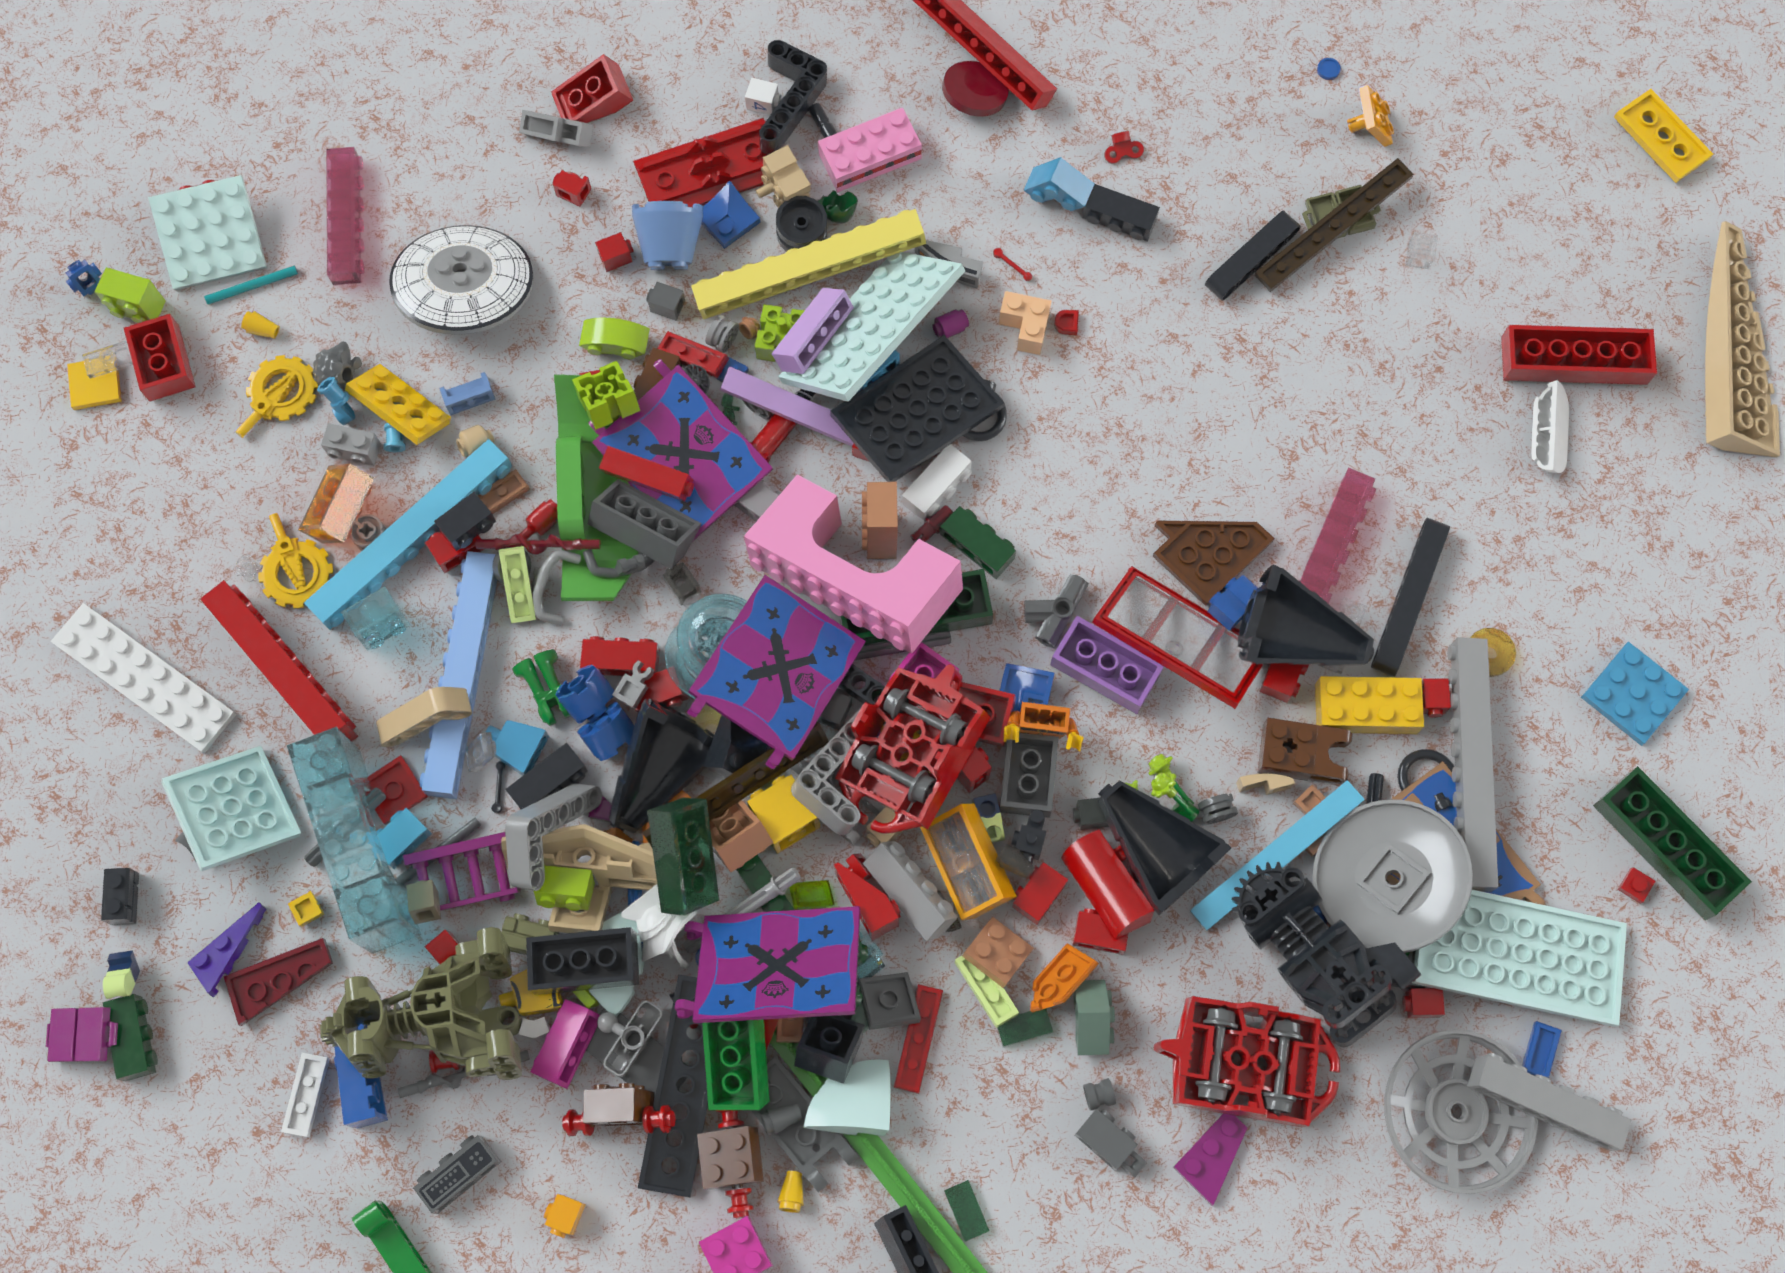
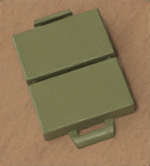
[1302,185,1381,239]

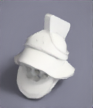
[621,882,697,968]

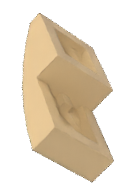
[1236,774,1295,795]

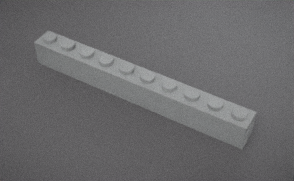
[1447,637,1498,892]

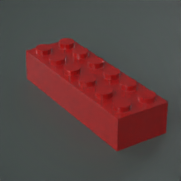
[1501,325,1657,385]

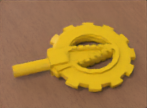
[235,355,318,438]
[258,513,333,609]

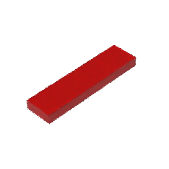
[894,984,943,1094]

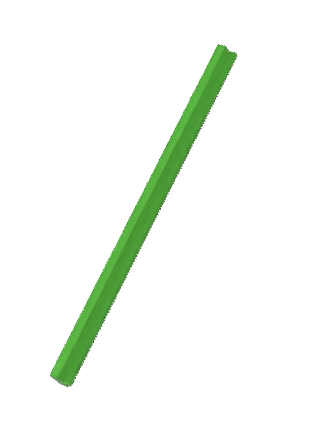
[770,1026,988,1273]

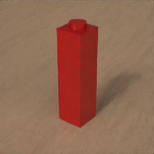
[599,446,694,502]

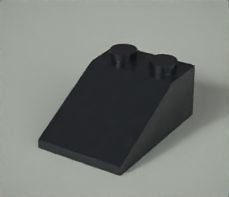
[703,714,767,778]

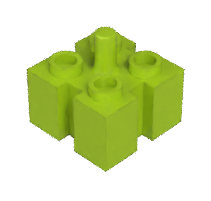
[755,304,805,362]
[572,361,640,430]

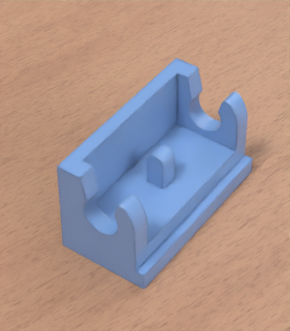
[439,372,496,416]

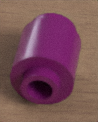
[932,309,969,338]

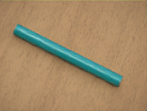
[204,265,298,305]

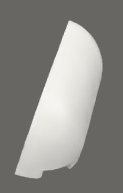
[1531,380,1569,473]

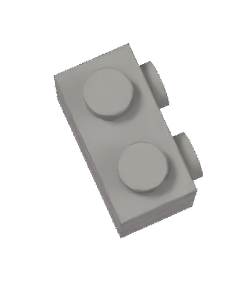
[321,423,381,466]

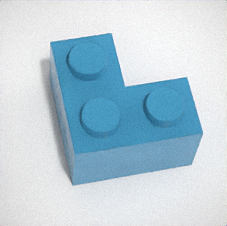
[1023,157,1095,211]

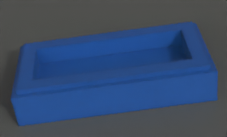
[1522,1021,1562,1078]

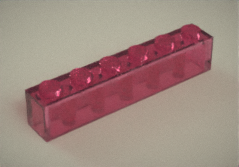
[326,147,365,285]
[1299,467,1376,604]

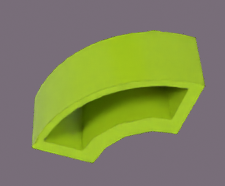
[579,317,650,360]

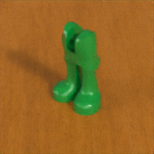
[512,649,571,726]

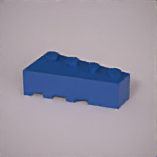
[334,1024,388,1129]

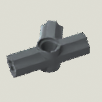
[1024,574,1089,648]

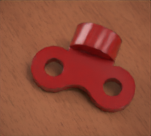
[1104,131,1144,164]

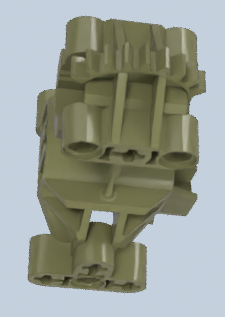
[320,927,522,1080]

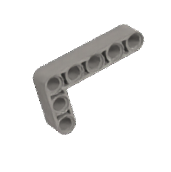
[791,708,861,835]
[505,783,602,891]

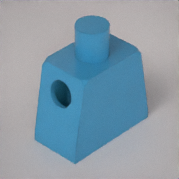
[484,720,550,776]

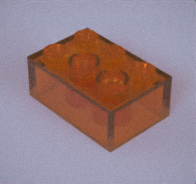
[298,463,374,544]

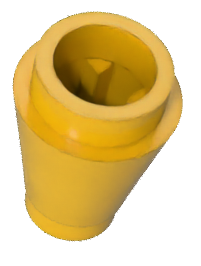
[241,311,280,339]
[777,1171,804,1213]

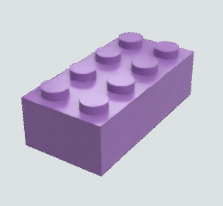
[1050,616,1164,714]

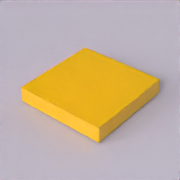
[67,355,122,410]

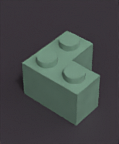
[1073,980,1115,1055]

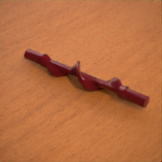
[476,534,601,555]

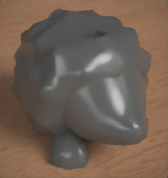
[313,341,362,391]

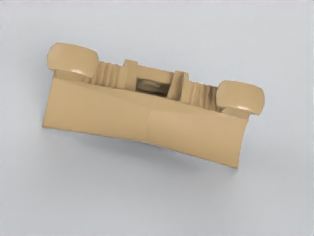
[501,824,673,933]

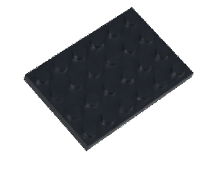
[830,335,1005,482]

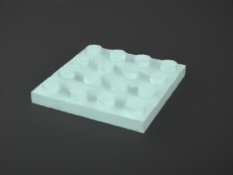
[148,175,267,290]
[161,746,301,872]

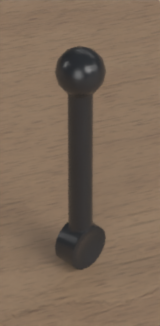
[491,761,505,814]

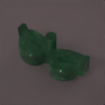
[721,393,740,425]

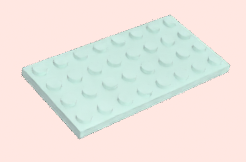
[778,252,965,402]
[1412,890,1627,1027]

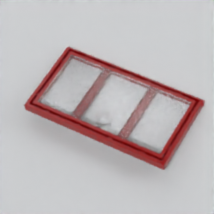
[1092,566,1263,709]

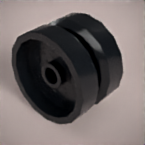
[776,196,827,252]

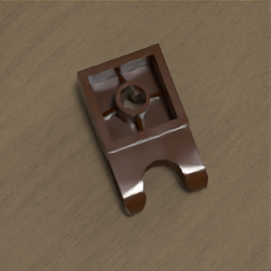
[1257,717,1353,784]

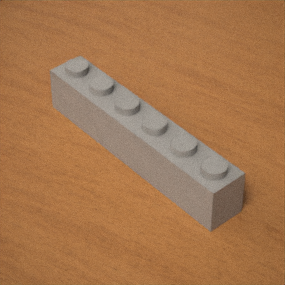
[1467,1053,1632,1151]

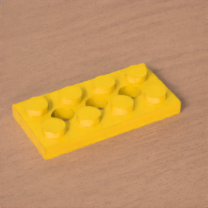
[1614,89,1713,183]
[345,364,451,445]

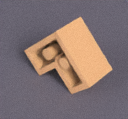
[999,291,1052,355]

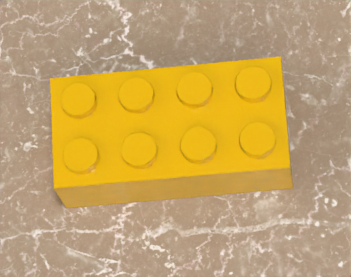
[1315,676,1424,735]

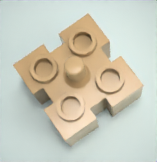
[756,145,811,209]

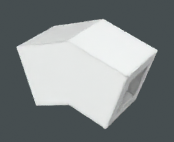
[519,1017,550,1040]

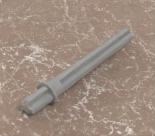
[683,868,801,954]

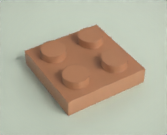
[962,916,1034,988]

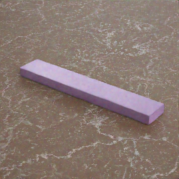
[720,367,853,447]

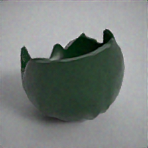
[817,190,858,224]

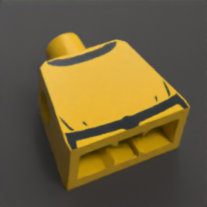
[499,969,563,1016]

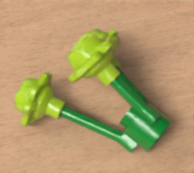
[1125,754,1200,822]

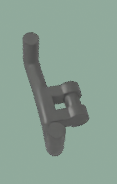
[583,549,655,578]

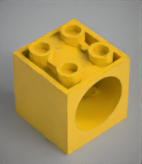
[747,775,820,854]

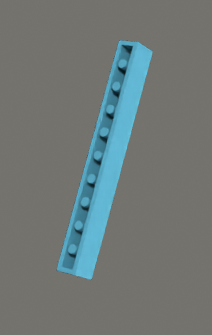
[304,439,513,630]

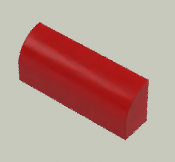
[1061,829,1155,940]

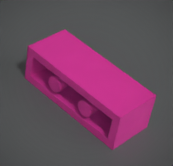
[530,999,600,1089]

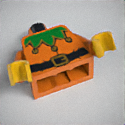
[1003,702,1084,752]

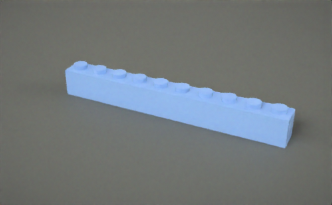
[420,551,498,799]

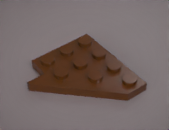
[1153,520,1275,606]

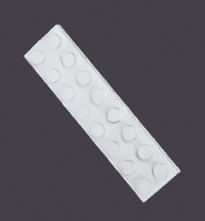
[50,603,237,754]

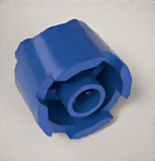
[556,665,615,724]
[577,702,634,761]

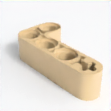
[376,687,472,747]

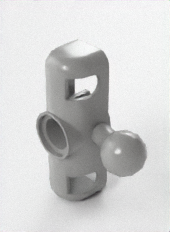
[597,1001,663,1077]

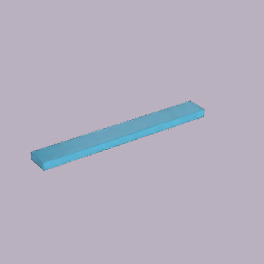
[1190,780,1365,931]

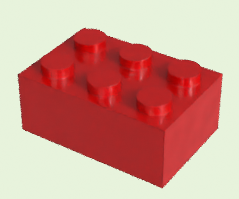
[124,314,196,402]

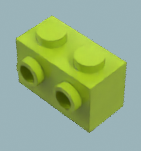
[533,865,595,911]

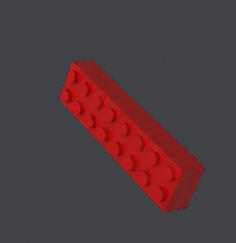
[200,580,359,756]

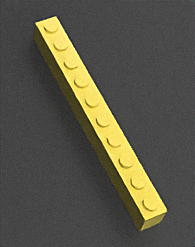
[691,209,926,320]

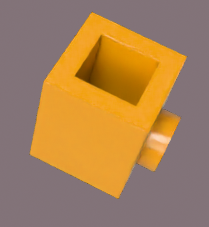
[544,1193,586,1238]

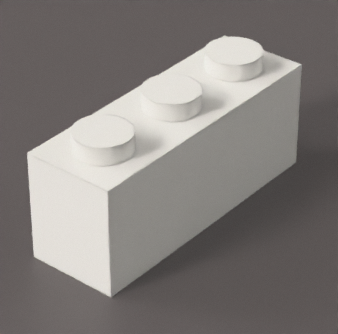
[902,444,972,521]

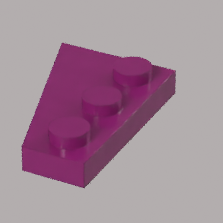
[1173,1114,1247,1206]

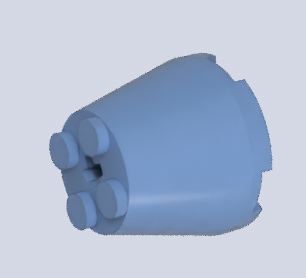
[632,201,703,271]

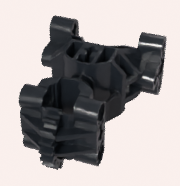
[1231,862,1421,1047]

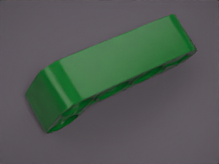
[352,1200,432,1273]

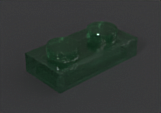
[997,1009,1053,1047]

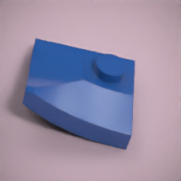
[701,181,761,249]
[999,663,1055,712]

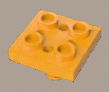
[1347,85,1394,147]

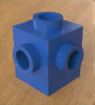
[65,259,102,297]

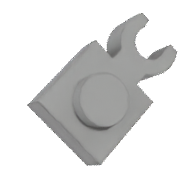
[612,660,654,709]

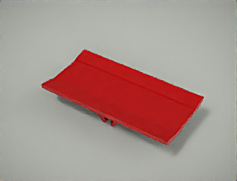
[633,118,767,208]

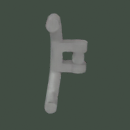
[530,550,581,626]

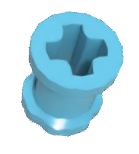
[384,423,406,453]

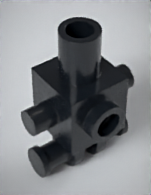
[1011,810,1047,876]

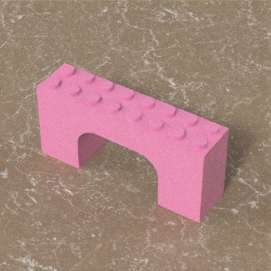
[744,475,963,654]

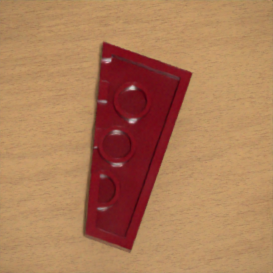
[223,938,333,1026]

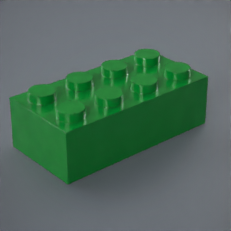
[702,1019,770,1110]

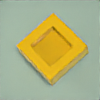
[288,891,325,927]

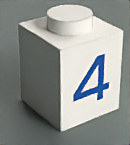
[745,78,782,115]

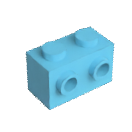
[368,808,432,870]

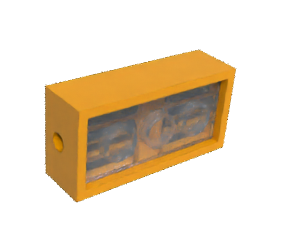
[920,804,1017,920]

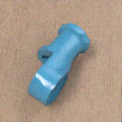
[317,377,356,425]

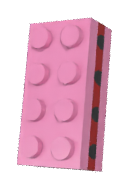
[818,107,922,193]

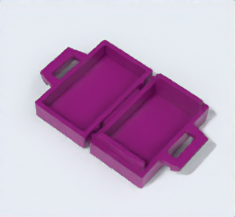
[45,1007,118,1062]

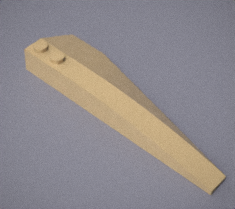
[1705,221,1780,457]

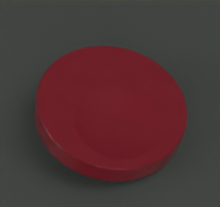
[942,61,1009,117]

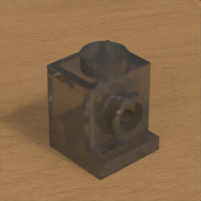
[663,562,701,605]

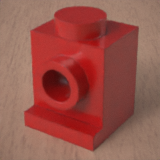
[553,170,592,207]

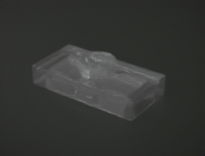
[82,341,133,379]

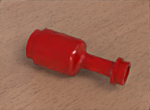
[520,499,558,540]

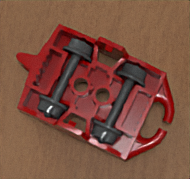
[835,664,991,834]
[1153,996,1340,1128]

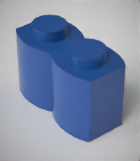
[1208,575,1258,631]

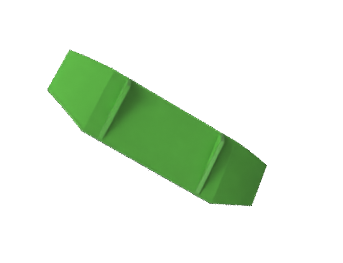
[554,374,639,601]

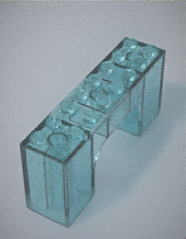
[286,727,421,954]

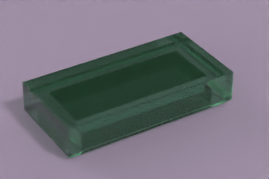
[944,1180,989,1242]

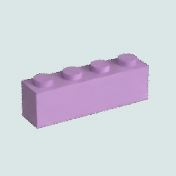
[772,288,854,374]

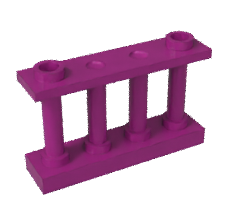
[403,832,521,911]

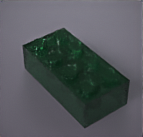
[647,797,719,916]

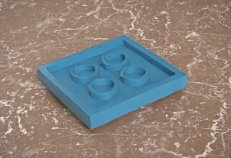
[1581,641,1689,746]

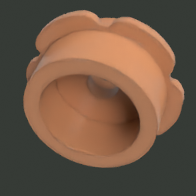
[739,316,760,339]

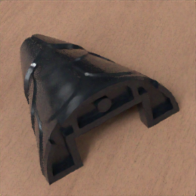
[1238,565,1374,666]
[609,698,715,833]
[1098,780,1232,915]

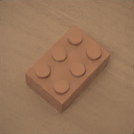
[862,482,898,559]
[697,800,774,873]

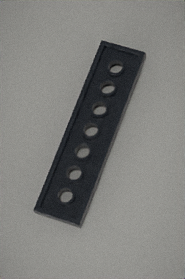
[638,974,708,1198]

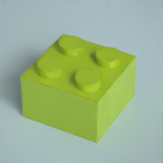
[95,267,166,323]

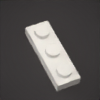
[281,1053,330,1138]

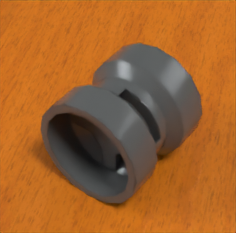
[1083,1078,1116,1111]

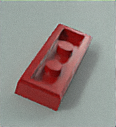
[657,331,729,378]

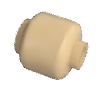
[456,425,494,458]

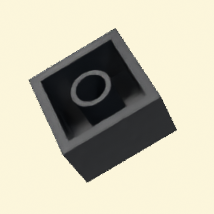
[794,1015,865,1084]

